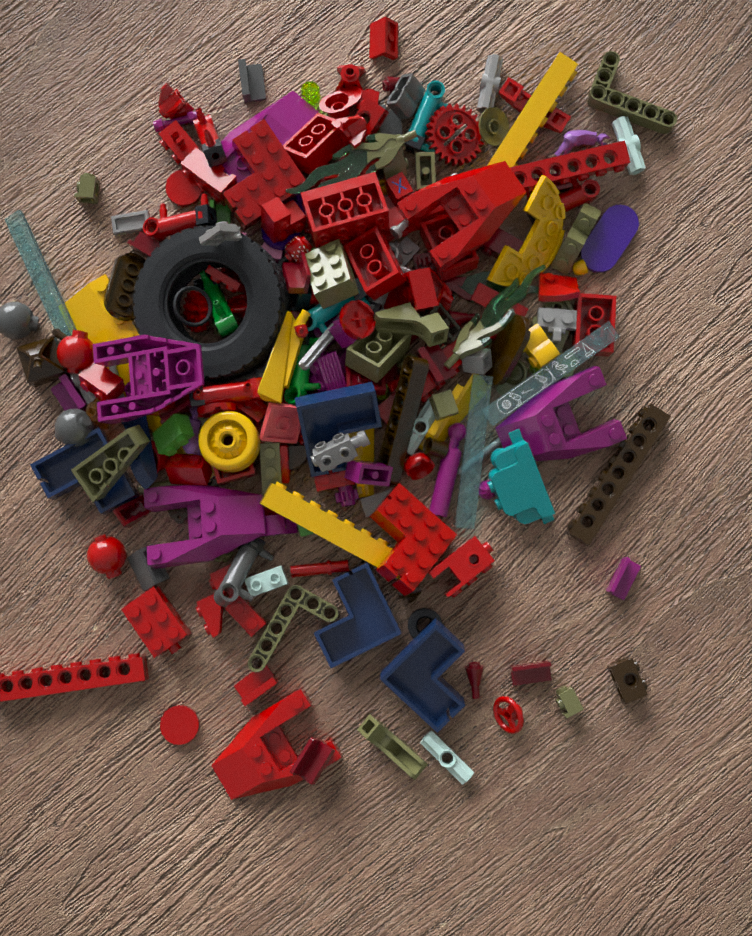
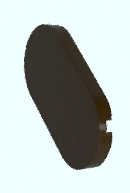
[103,253,146,321]
[482,314,531,387]

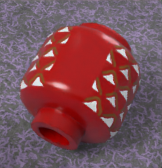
[285,236,313,263]

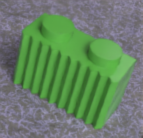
[152,414,195,456]

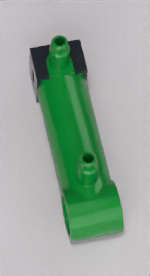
[197,270,239,338]
[284,332,321,405]

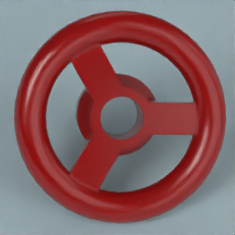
[227,294,247,318]
[493,696,524,734]

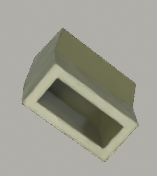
[428,389,459,421]

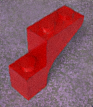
[196,564,231,638]

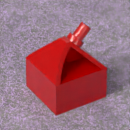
[397,267,454,313]

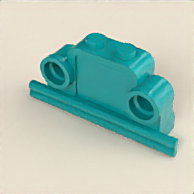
[487,429,555,524]

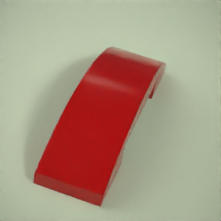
[498,77,571,133]

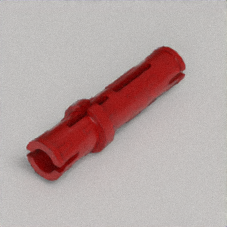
[290,559,349,578]

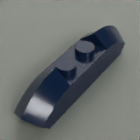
[122,416,158,490]

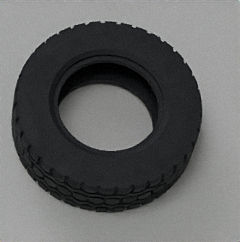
[133,226,291,382]

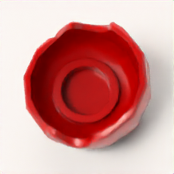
[404,453,435,480]

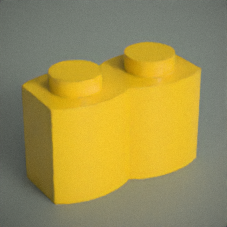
[523,324,560,370]

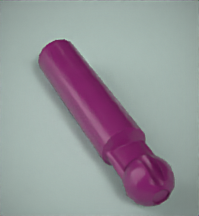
[429,422,466,518]

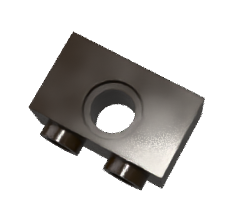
[607,657,648,704]

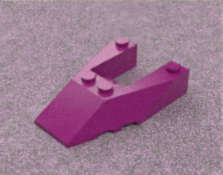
[93,334,204,424]
[495,366,627,462]
[144,485,266,569]

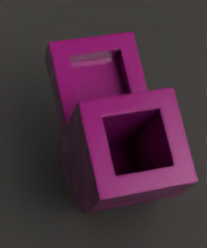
[261,514,298,537]

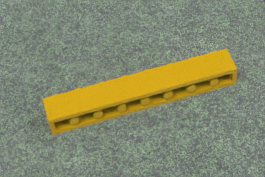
[487,52,578,167]
[259,482,399,578]

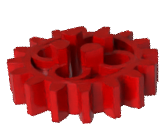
[183,291,211,332]

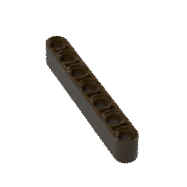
[378,356,429,487]

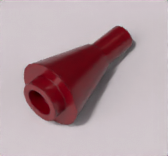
[382,76,400,95]
[444,310,480,329]
[465,662,484,699]

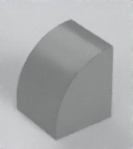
[462,348,493,375]

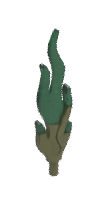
[285,130,417,194]
[444,265,546,369]

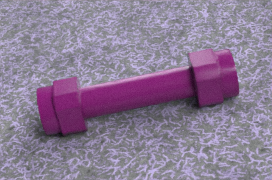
[153,111,198,133]

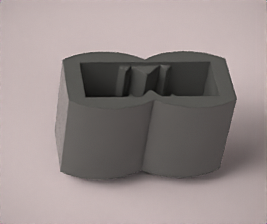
[387,73,425,119]

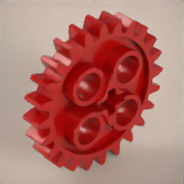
[425,103,484,166]

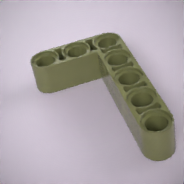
[587,51,677,134]
[248,585,339,672]

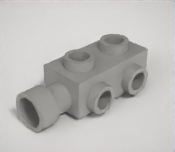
[311,430,370,472]

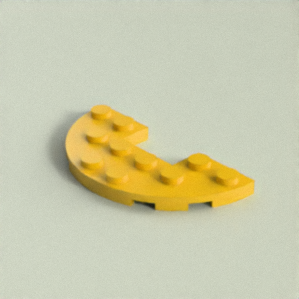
[487,175,566,286]

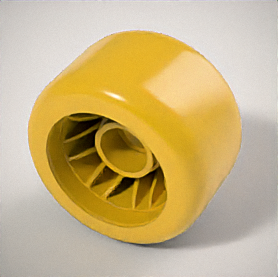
[198,411,260,472]

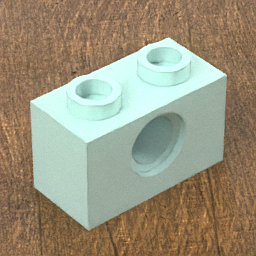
[245,566,289,597]

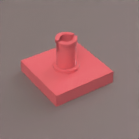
[259,402,301,444]

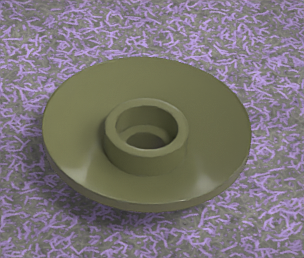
[479,107,509,146]

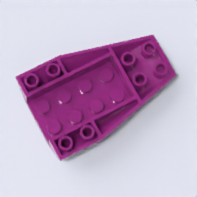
[217,90,321,183]

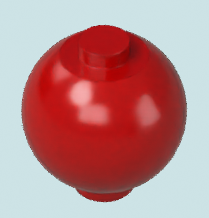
[57,330,94,374]
[87,534,127,579]

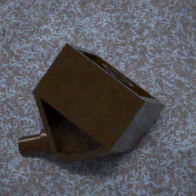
[17,336,70,387]

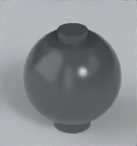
[0,302,39,340]
[55,408,94,447]

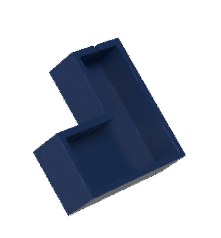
[295,382,382,477]
[30,427,140,515]
[314,563,402,668]
[380,618,465,733]

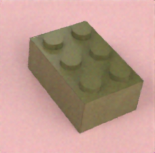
[305,239,359,309]
[345,329,412,383]

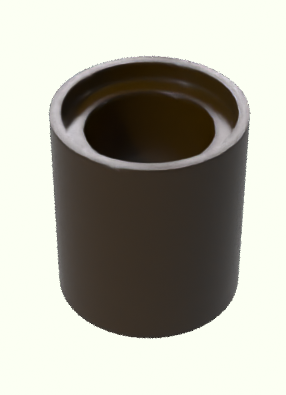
[423,437,449,459]

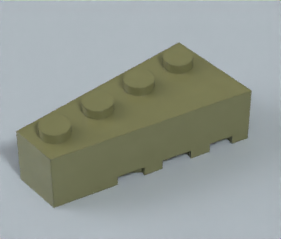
[71,425,150,503]

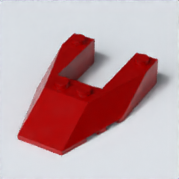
[397,161,527,273]
[211,687,342,800]

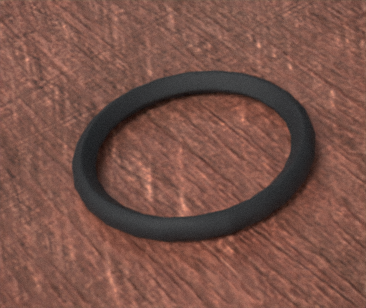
[173,286,212,327]

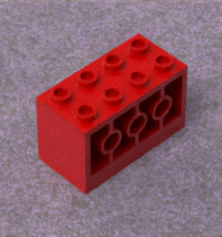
[301,172,390,249]

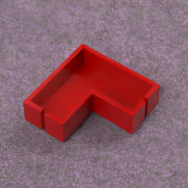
[222,119,308,230]
[369,483,457,596]

